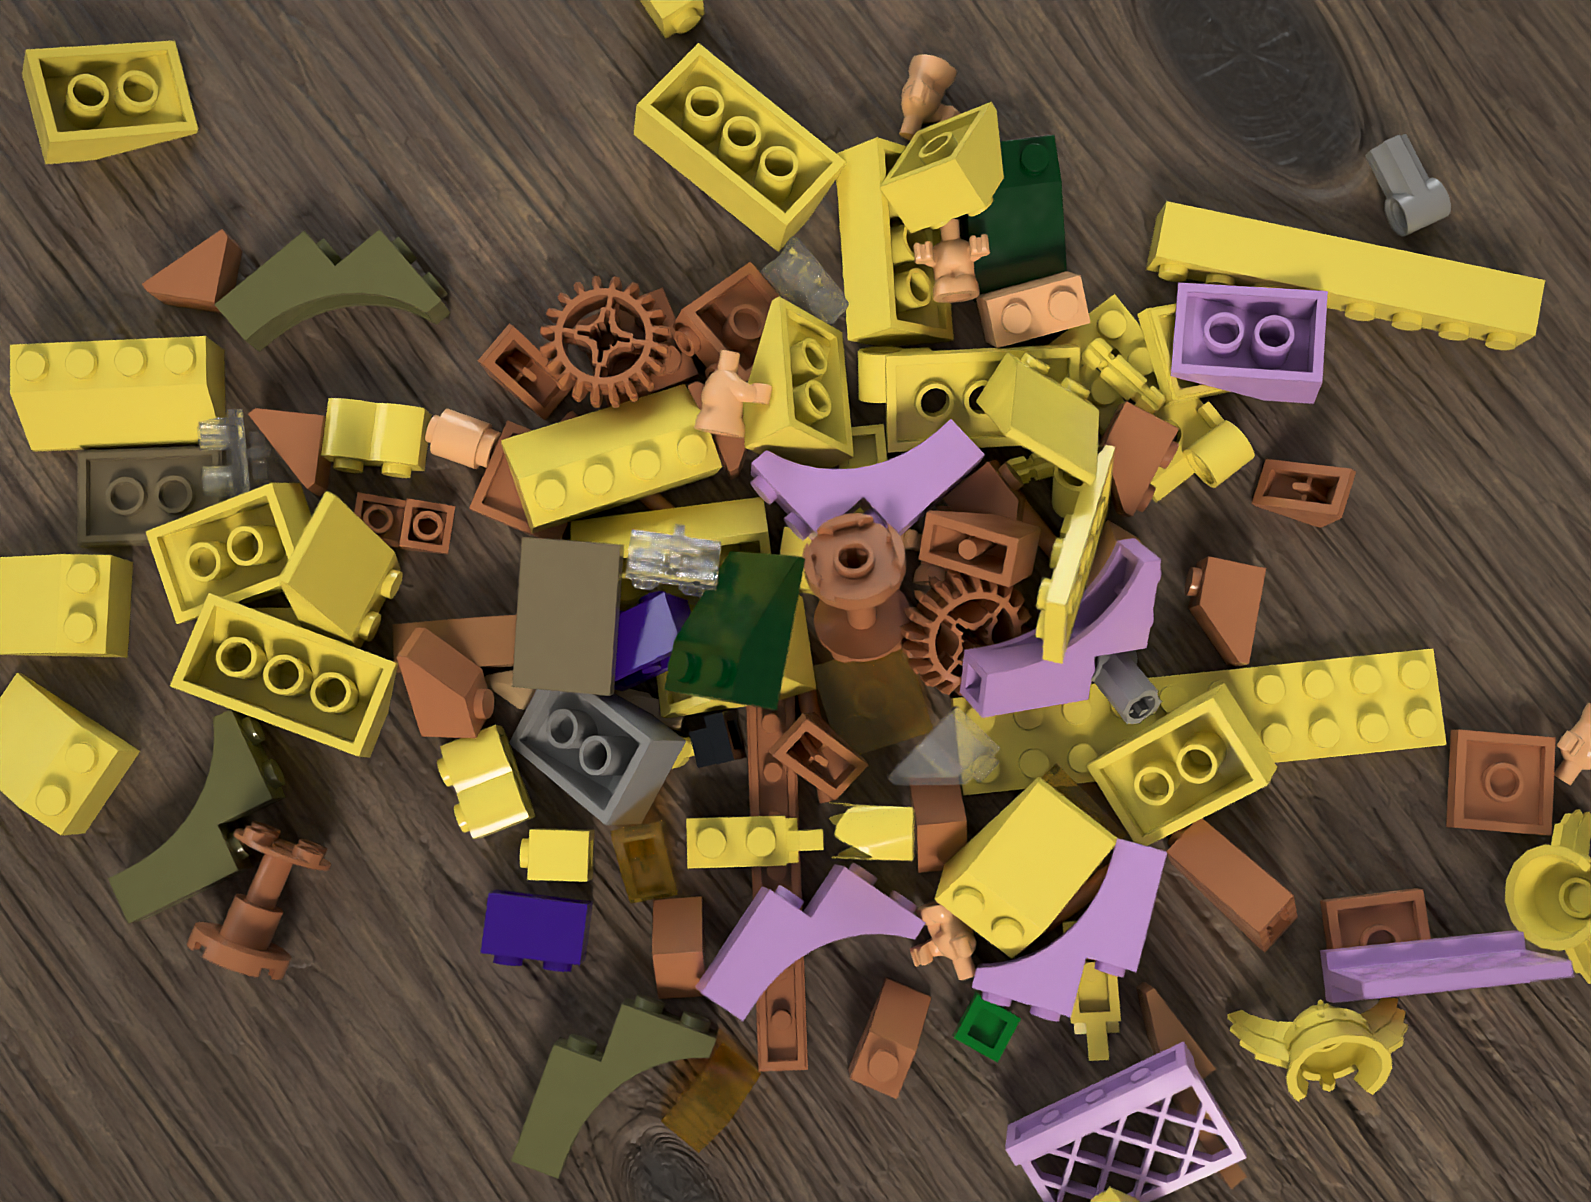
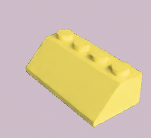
[633,43,846,252]
[836,137,954,346]
[10,336,226,452]
[501,384,722,534]
[570,497,771,611]
[170,593,398,758]

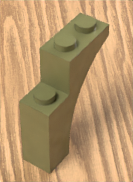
[214,229,451,352]
[108,709,286,924]
[511,994,718,1179]

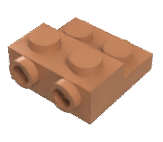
[672,261,781,383]

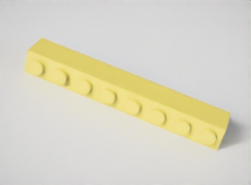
[1146,201,1545,350]

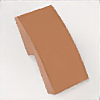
[354,492,455,555]

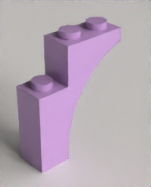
[750,419,985,541]
[960,538,1161,718]
[972,838,1167,1022]
[696,863,925,1021]

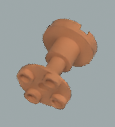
[803,513,911,663]
[187,821,331,980]

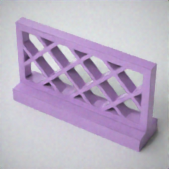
[1320,930,1574,1003]
[1005,1041,1247,1202]

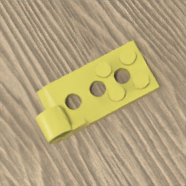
[1049,294,1255,503]
[857,344,1080,453]
[1036,445,1115,664]

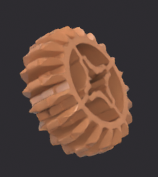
[540,276,672,408]
[899,568,1031,696]

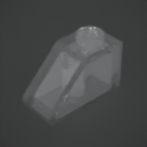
[887,705,1001,785]

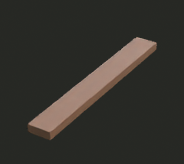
[746,696,808,1072]

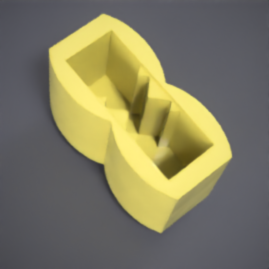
[321,398,432,478]
[437,725,535,839]

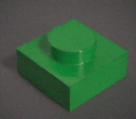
[952,992,1021,1063]

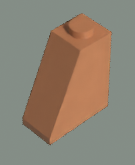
[1166,818,1298,953]

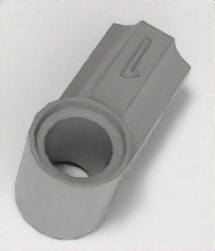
[1365,134,1451,237]
[1091,650,1162,724]

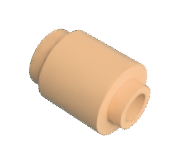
[425,409,501,469]

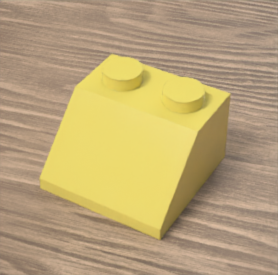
[879,102,1004,233]

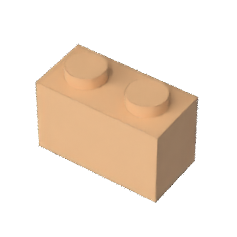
[976,271,1091,348]

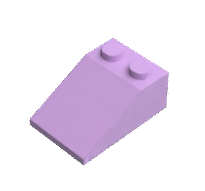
[1171,283,1328,404]

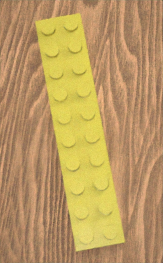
[951,648,1447,795]

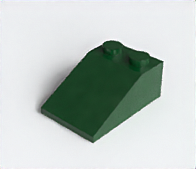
[961,134,1067,302]
[664,551,806,710]

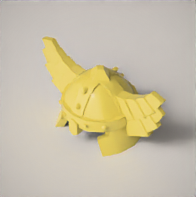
[1505,809,1591,984]
[1227,997,1408,1102]

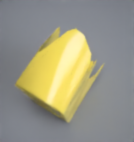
[829,802,914,860]

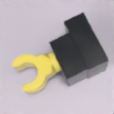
[671,710,747,769]

